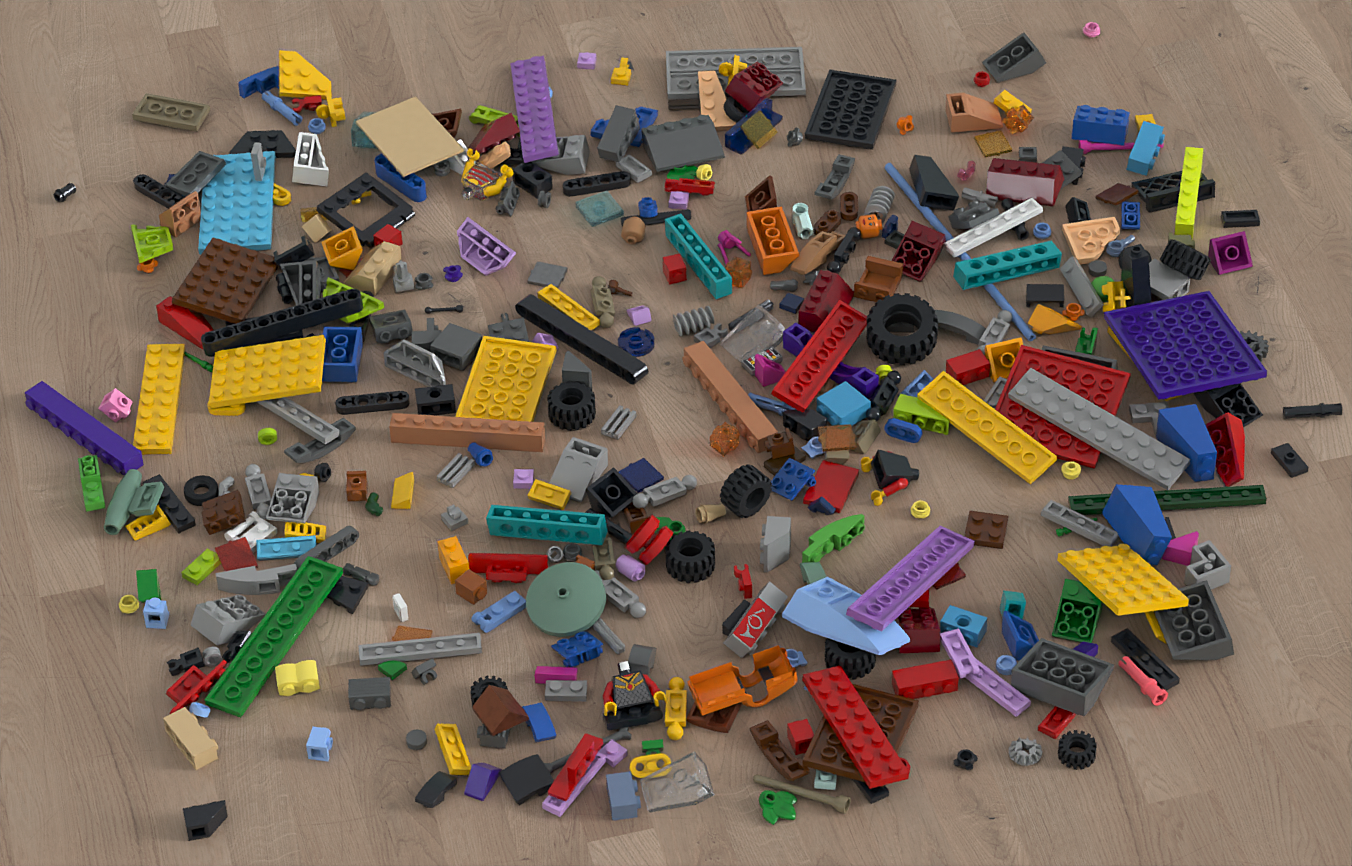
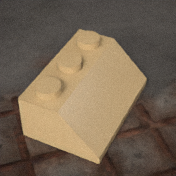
[343,241,401,296]

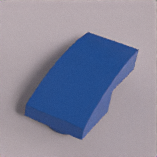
[1121,202,1140,230]
[522,703,557,743]

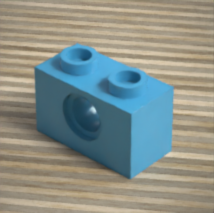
[940,605,987,647]

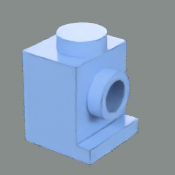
[143,598,170,629]
[306,727,333,761]

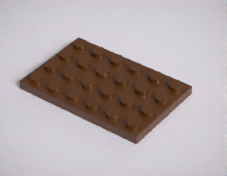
[172,238,279,324]
[802,684,919,787]

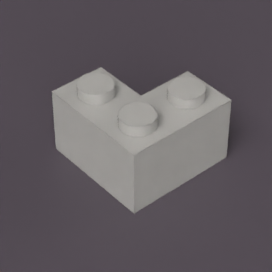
[1184,540,1231,589]

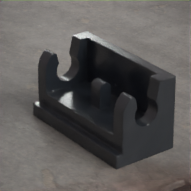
[273,235,315,271]
[1026,284,1064,307]

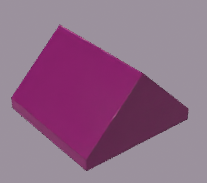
[1208,231,1253,275]

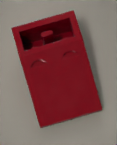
[725,61,783,112]
[467,112,520,155]
[892,220,946,282]
[895,607,940,654]

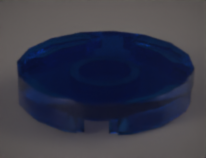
[617,327,655,357]

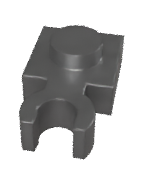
[694,323,728,348]

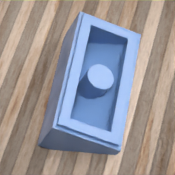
[898,370,934,397]

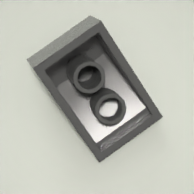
[982,32,1046,82]

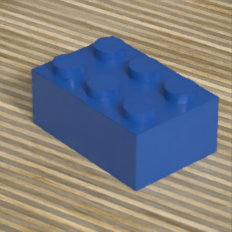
[1072,105,1130,145]
[322,327,363,382]

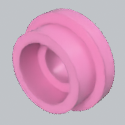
[1083,22,1100,38]

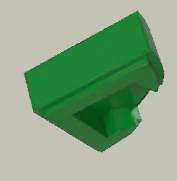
[378,661,407,680]

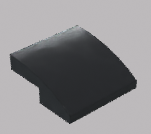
[499,754,554,806]

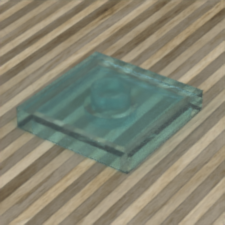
[575,191,624,227]

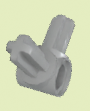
[393,260,414,293]

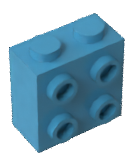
[816,381,871,431]

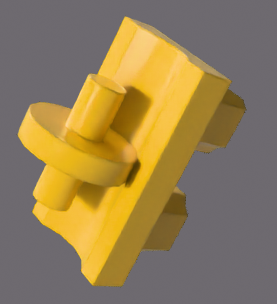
[719,55,747,86]
[316,94,345,127]
[1102,281,1131,312]

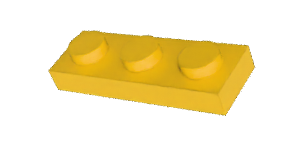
[435,723,471,775]

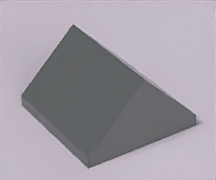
[562,350,593,392]

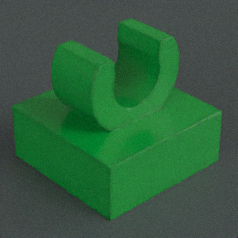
[641,739,664,761]

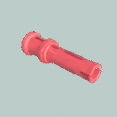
[1118,656,1168,706]

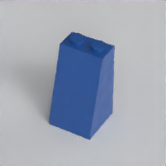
[1156,404,1217,482]
[1102,484,1172,565]

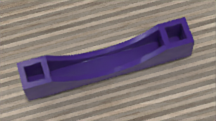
[783,323,879,400]

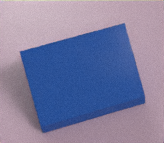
[1002,611,1039,661]

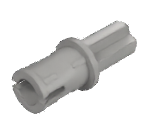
[962,188,998,208]

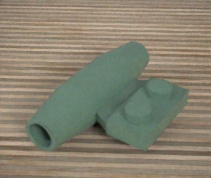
[104,469,164,535]

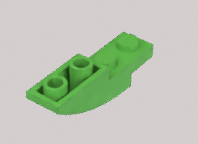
[78,455,105,512]
[802,514,865,563]

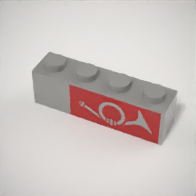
[723,581,788,658]

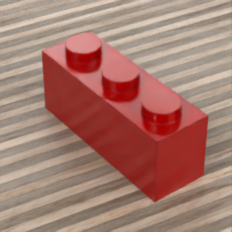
[892,659,959,699]

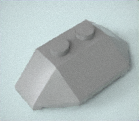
[384,339,446,387]

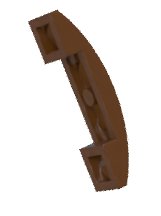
[750,720,810,781]

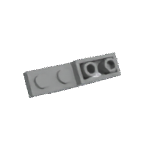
[216,564,297,595]

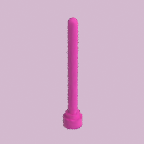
[1078,140,1163,154]

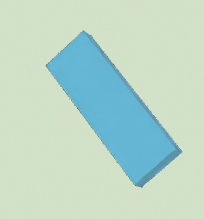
[256,535,317,561]

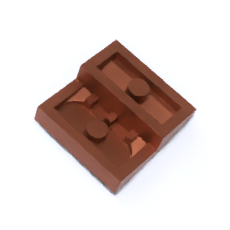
[686,702,742,733]

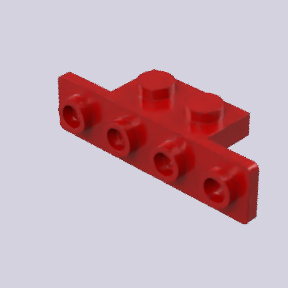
[468,553,548,583]
[166,660,227,715]
[548,733,603,801]

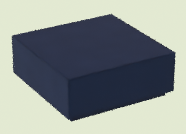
[779,292,804,314]

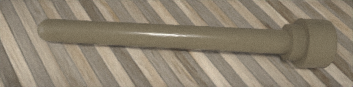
[753,774,850,814]

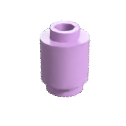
[615,554,645,582]

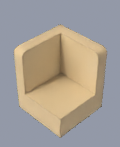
[302,214,332,243]

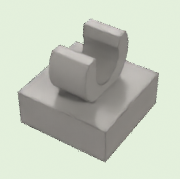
[441,504,468,531]

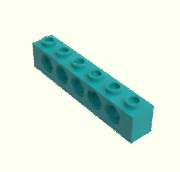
[665,214,732,299]
[953,240,1062,290]
[486,505,608,545]

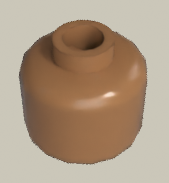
[621,217,646,245]

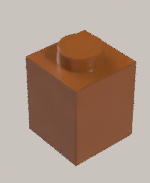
[455,569,487,605]

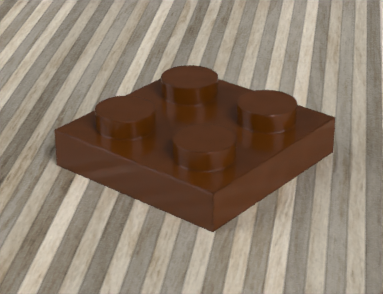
[964,511,1009,549]

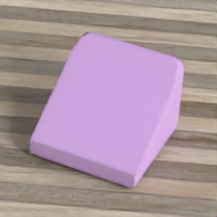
[626,305,652,326]
[532,333,559,350]

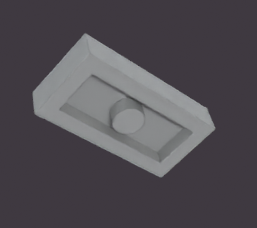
[545,680,587,702]

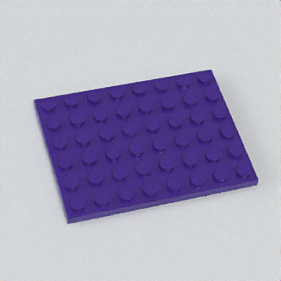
[1104,291,1267,400]

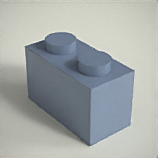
[606,771,641,821]

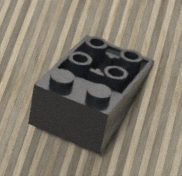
[1193,383,1263,427]

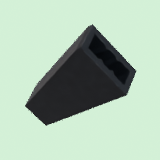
[909,154,959,211]
[1121,244,1151,307]

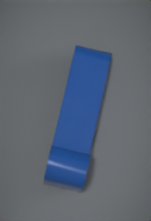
[374,153,427,202]

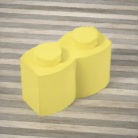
[275,660,320,696]

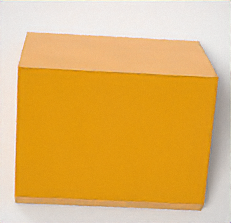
[321,226,363,270]
[985,337,1023,382]

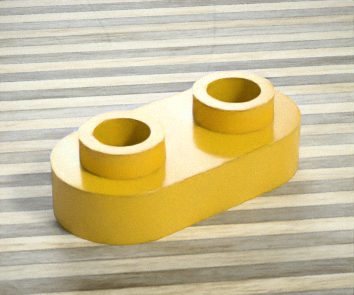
[273,183,291,206]
[207,401,246,416]
[629,753,671,778]

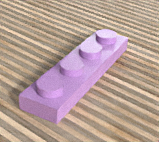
[963,658,1031,716]
[542,752,606,817]

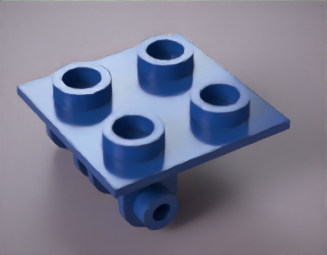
[771,458,816,501]
[551,631,603,667]

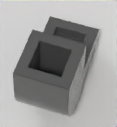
[412,318,442,352]
[628,644,657,677]

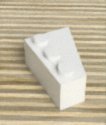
[292,132,329,186]

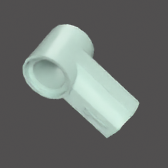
[792,203,813,239]

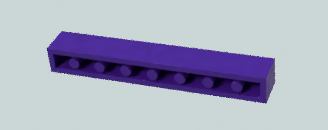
[24,381,144,475]

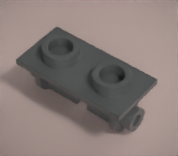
[496,181,520,217]

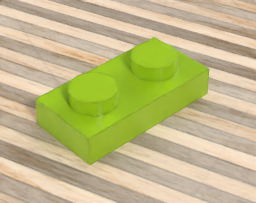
[181,548,223,586]

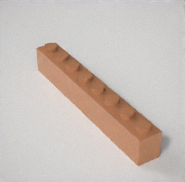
[682,341,778,453]
[389,413,545,452]

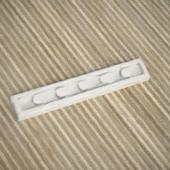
[943,198,1043,258]

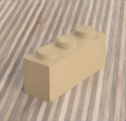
[163,707,218,770]

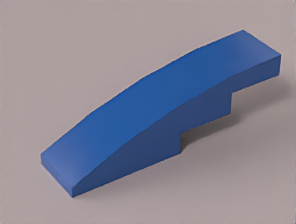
[238,66,279,98]

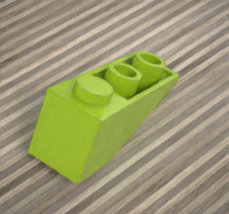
[893,394,949,435]

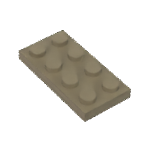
[132,93,210,132]

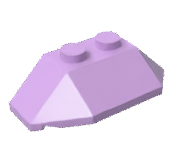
[457,217,516,276]

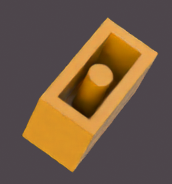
[437,536,469,584]

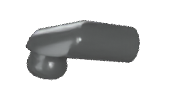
[770,279,798,292]

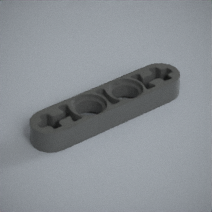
[294,525,359,570]

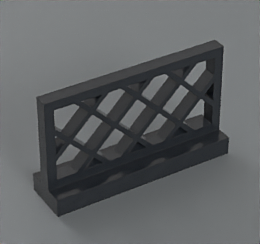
[1132,171,1215,213]

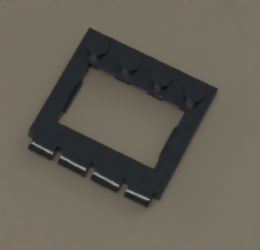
[316,172,415,247]

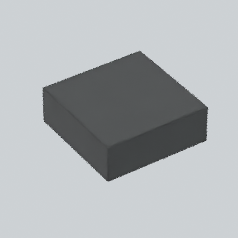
[1019,147,1037,163]

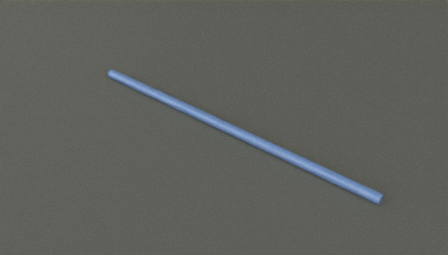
[884,163,1036,341]

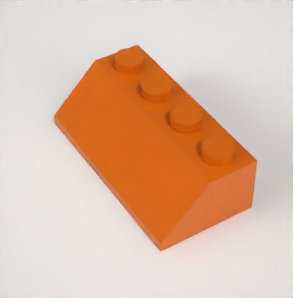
[746,206,799,275]

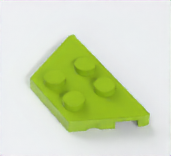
[131,224,173,263]
[322,277,384,323]

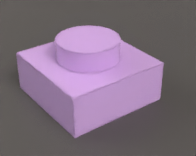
[577,52,596,69]
[669,191,689,210]
[513,469,534,489]
[598,740,628,767]

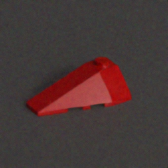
[156,296,214,350]
[1205,412,1245,487]

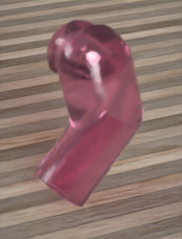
[957,161,976,180]

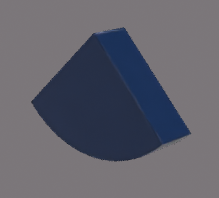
[882,214,898,239]
[808,497,836,515]

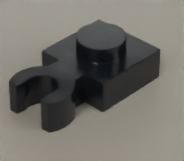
[222,630,252,663]
[167,647,205,676]

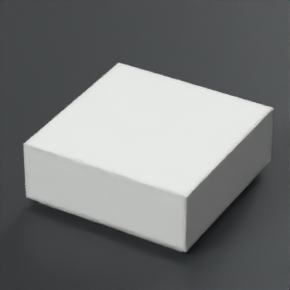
[392,593,409,622]

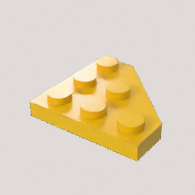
[278,50,332,99]

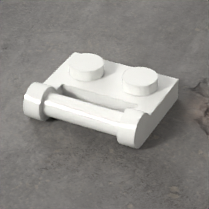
[224,511,278,555]

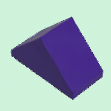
[464,762,502,801]

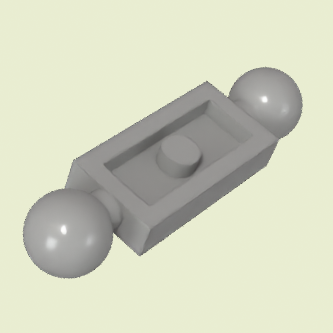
[977,310,1012,355]
[245,464,271,519]
[633,475,697,509]
[595,570,646,618]

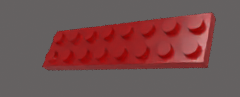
[771,300,867,412]
[802,666,909,788]

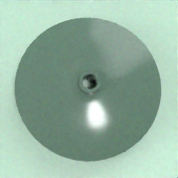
[526,562,606,637]

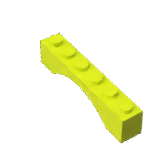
[1175,147,1204,240]

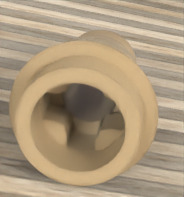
[695,504,726,524]

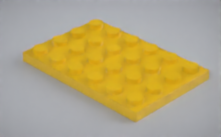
[209,335,326,408]
[455,336,556,422]
[1057,544,1189,616]

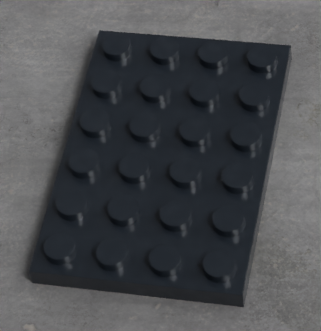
[805,69,897,150]

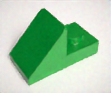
[136,569,162,603]

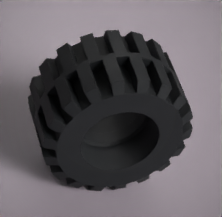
[1160,239,1211,280]
[547,381,596,431]
[720,464,772,518]
[665,530,715,583]
[825,638,876,680]

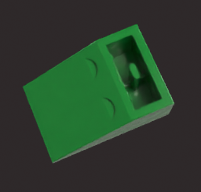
[1052,578,1103,643]

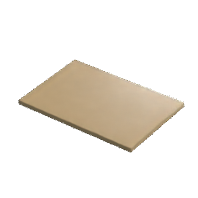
[356,96,464,177]

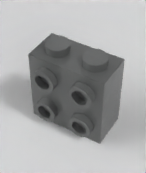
[430,323,482,371]

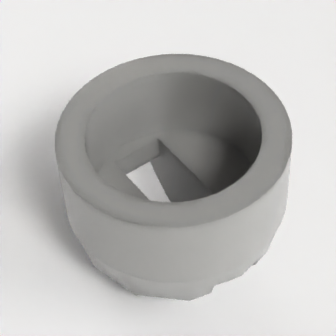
[546,546,563,563]

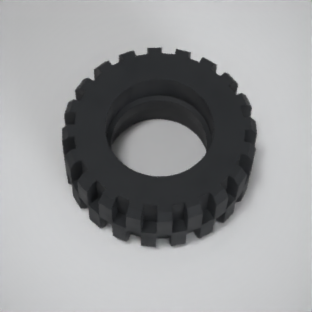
[866,293,938,366]

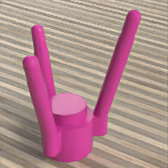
[717,230,751,270]

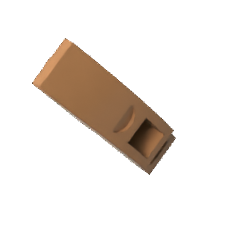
[790,231,846,275]

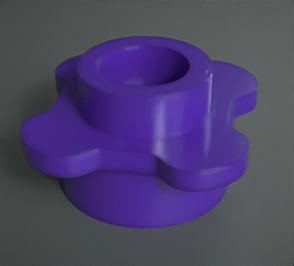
[443,265,463,282]

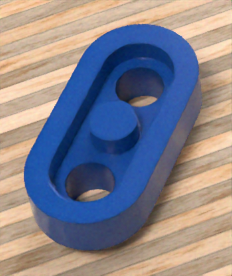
[638,197,658,218]
[884,418,923,443]

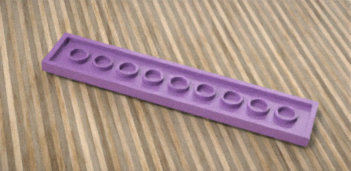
[510,56,559,163]
[846,526,975,632]

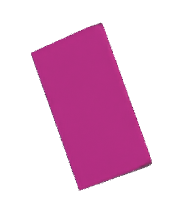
[535,666,578,684]

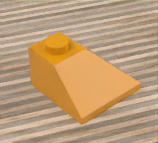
[1028,304,1082,335]

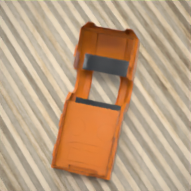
[687,645,798,716]

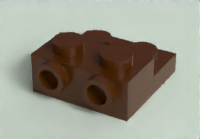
[201,490,246,535]

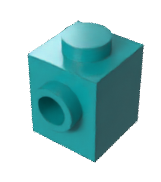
[999,590,1026,619]

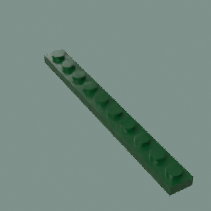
[1068,485,1267,515]

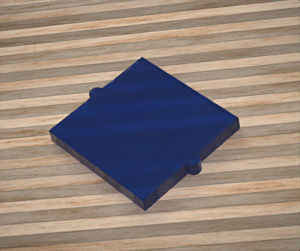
[618,458,664,493]

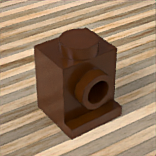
[764,428,795,459]

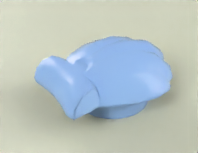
[801,436,825,459]
[786,649,807,668]

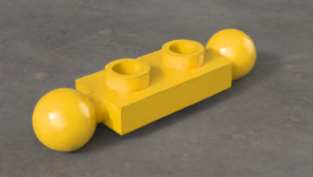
[665,677,687,740]

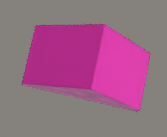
[755,354,786,387]
[1162,531,1199,566]

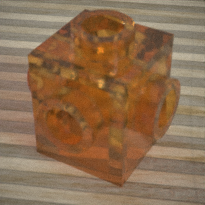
[1002,104,1034,134]
[725,256,752,289]
[710,422,740,457]

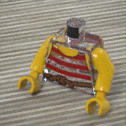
[461,148,514,201]

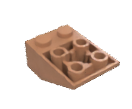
[946,93,1003,132]

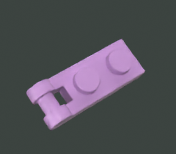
[940,629,980,679]

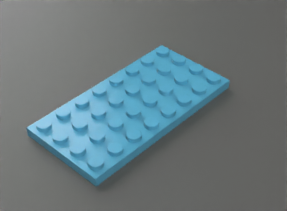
[198,151,276,255]

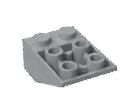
[531,135,590,175]
[549,437,608,502]
[266,473,320,523]
[191,595,266,645]

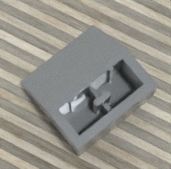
[760,516,791,572]

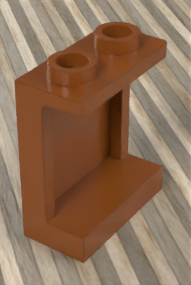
[854,256,903,302]

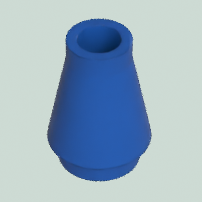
[468,442,493,467]

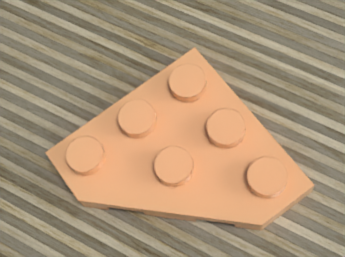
[1062,217,1120,265]

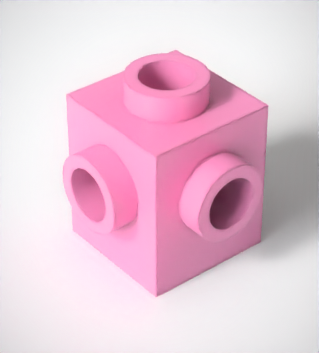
[98,388,133,422]

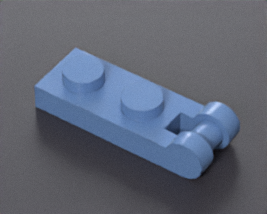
[471,591,526,633]

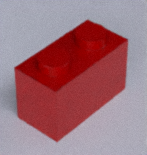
[946,349,990,385]

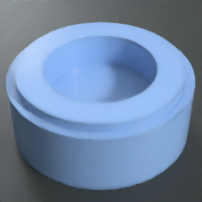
[996,655,1017,675]
[189,702,210,718]

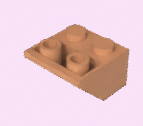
[159,191,201,238]

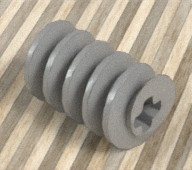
[864,186,895,223]
[673,306,714,336]

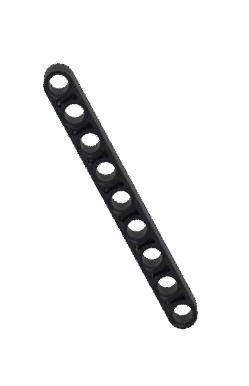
[201,289,363,357]
[515,294,649,385]

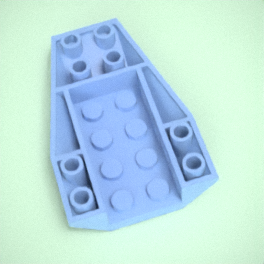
[782,577,910,655]

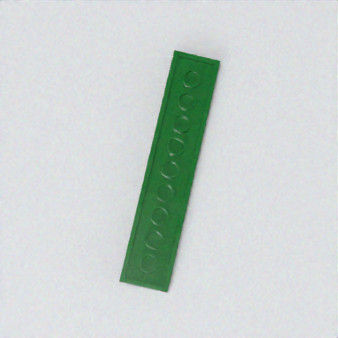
[205,556,343,718]

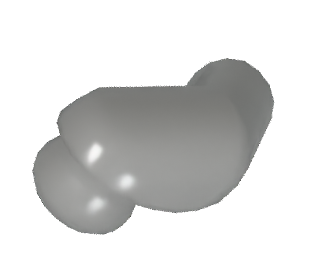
[218,476,235,497]

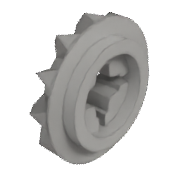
[1008,737,1042,765]

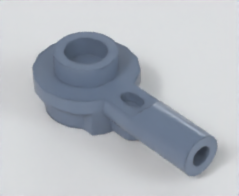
[1106,235,1135,257]

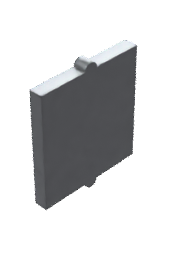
[527,261,567,288]

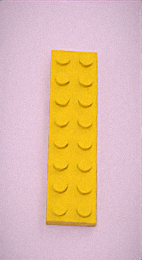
[133,344,185,455]
[917,371,1057,485]

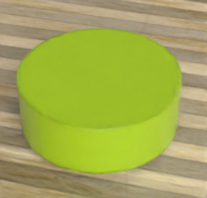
[258,428,277,445]

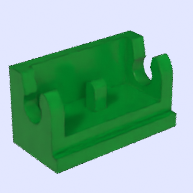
[1075,327,1098,355]

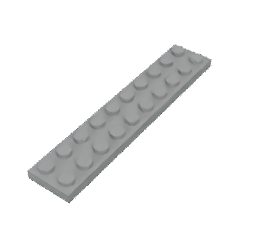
[1008,368,1190,490]

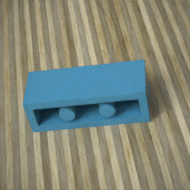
[1126,121,1165,176]

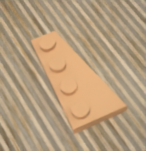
[698,71,737,131]

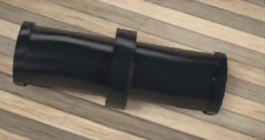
[275,273,294,304]

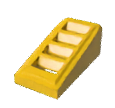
[125,505,171,541]
[285,522,326,543]

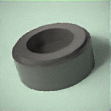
[1088,260,1107,277]
[406,729,427,750]

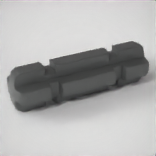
[343,563,380,586]

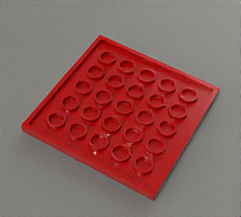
[995,345,1131,469]

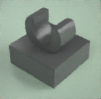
[411,658,437,685]

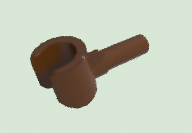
[608,280,633,297]

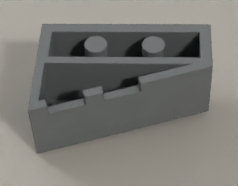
[597,105,641,162]
[280,260,321,305]

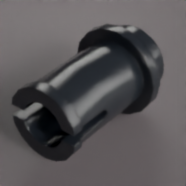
[53,183,77,202]

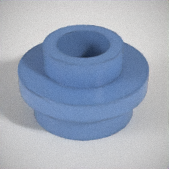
[308,118,326,134]
[1033,222,1051,239]

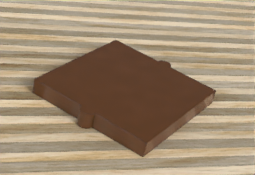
[1096,183,1139,206]

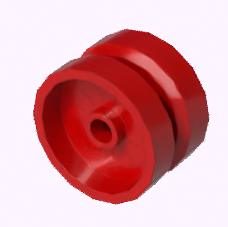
[624,514,673,565]

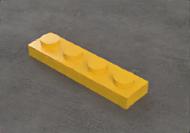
[537,284,600,330]

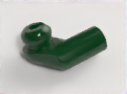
[365,492,383,516]

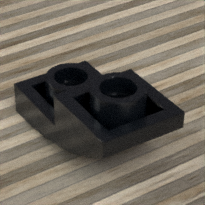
[415,771,457,808]

